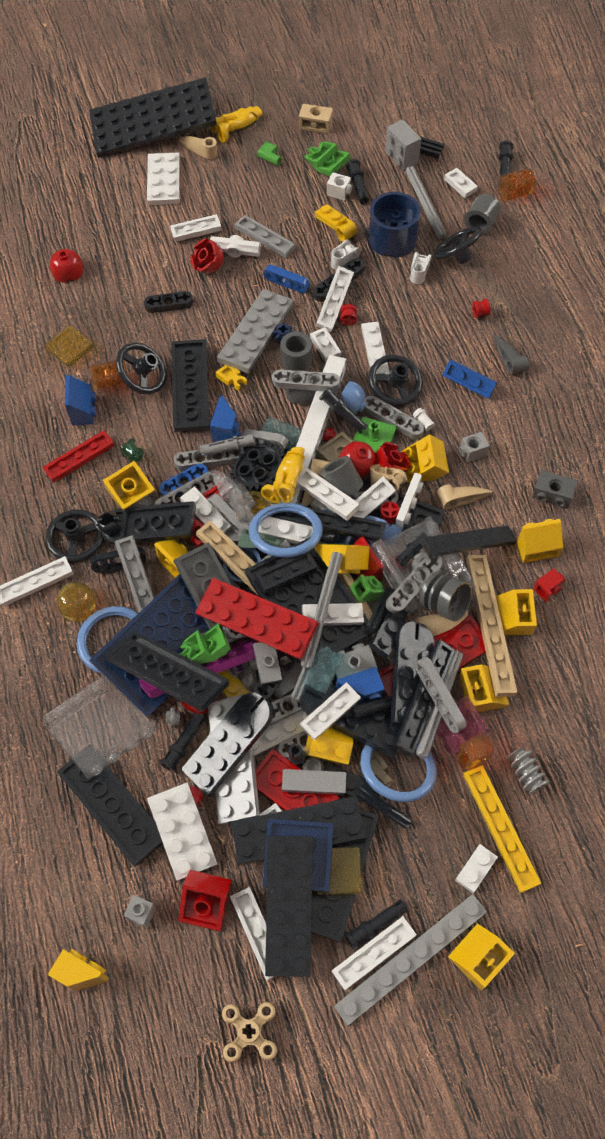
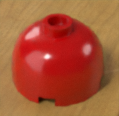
[190,238,224,274]
[50,249,84,283]
[339,441,376,479]
[375,442,411,473]

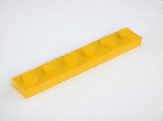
[463,765,541,894]

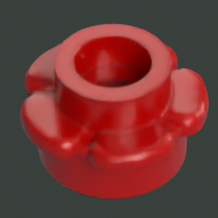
[322,427,337,442]

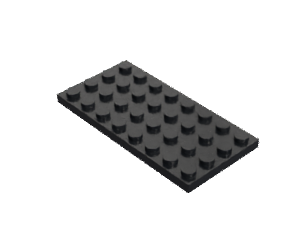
[89,77,217,158]

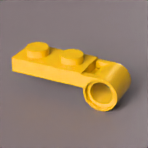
[315,204,358,242]

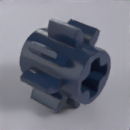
[273,323,293,344]

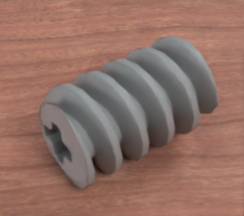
[506,747,550,795]

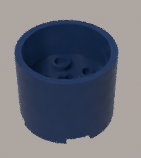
[369,192,420,258]

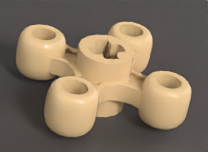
[222,1002,277,1063]

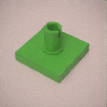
[353,417,397,452]

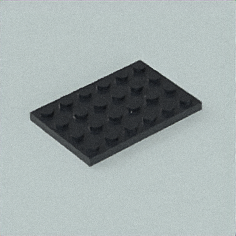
[244,537,374,671]

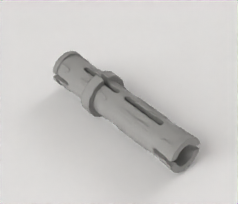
[200,433,256,457]

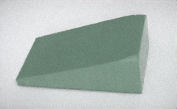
[238,529,280,548]

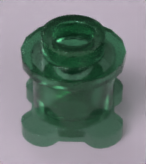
[119,439,144,463]

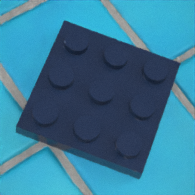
[262,819,333,892]

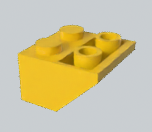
[402,434,449,483]
[517,519,563,563]
[496,589,537,635]
[459,665,509,714]
[448,924,515,991]
[48,949,109,991]

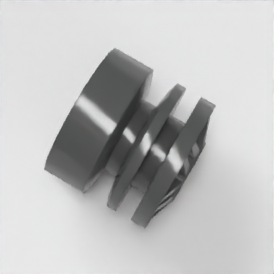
[420,571,472,622]

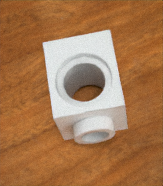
[327,173,352,200]

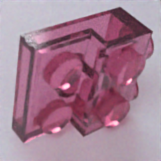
[436,696,490,755]

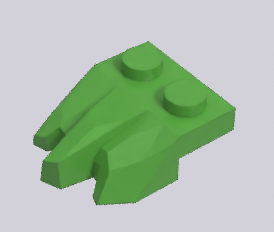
[304,142,351,176]
[180,624,230,664]

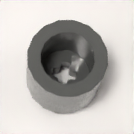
[464,194,501,234]
[280,331,312,371]
[320,456,363,497]

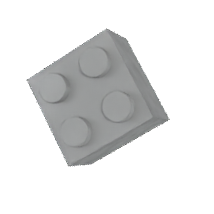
[385,119,421,171]

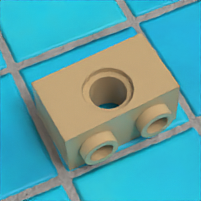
[299,104,333,134]

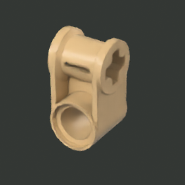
[370,464,407,491]

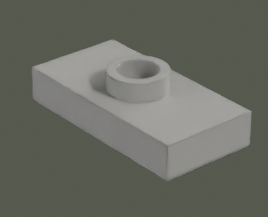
[253,643,282,685]

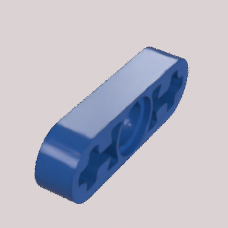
[263,265,310,293]
[159,464,208,500]

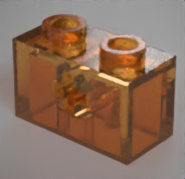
[498,168,536,201]
[89,360,128,390]
[456,732,494,772]

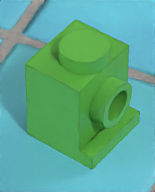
[350,575,384,603]

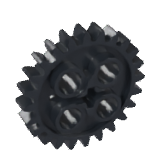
[229,441,286,495]

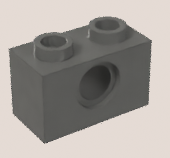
[532,470,577,508]

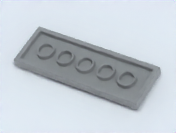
[217,289,293,374]
[208,694,260,825]

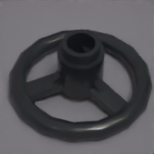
[434,227,482,264]
[116,342,166,395]
[368,354,423,406]
[45,509,104,562]

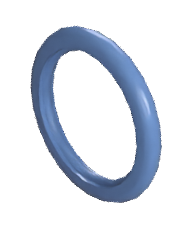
[249,503,323,558]
[77,606,138,674]
[360,741,437,802]

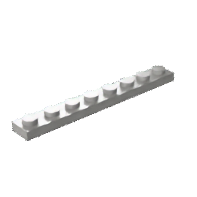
[334,894,487,1027]

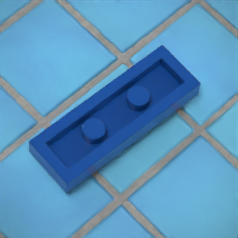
[442,359,498,399]

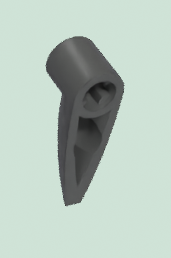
[494,335,529,374]

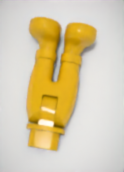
[210,106,263,143]
[261,447,305,504]

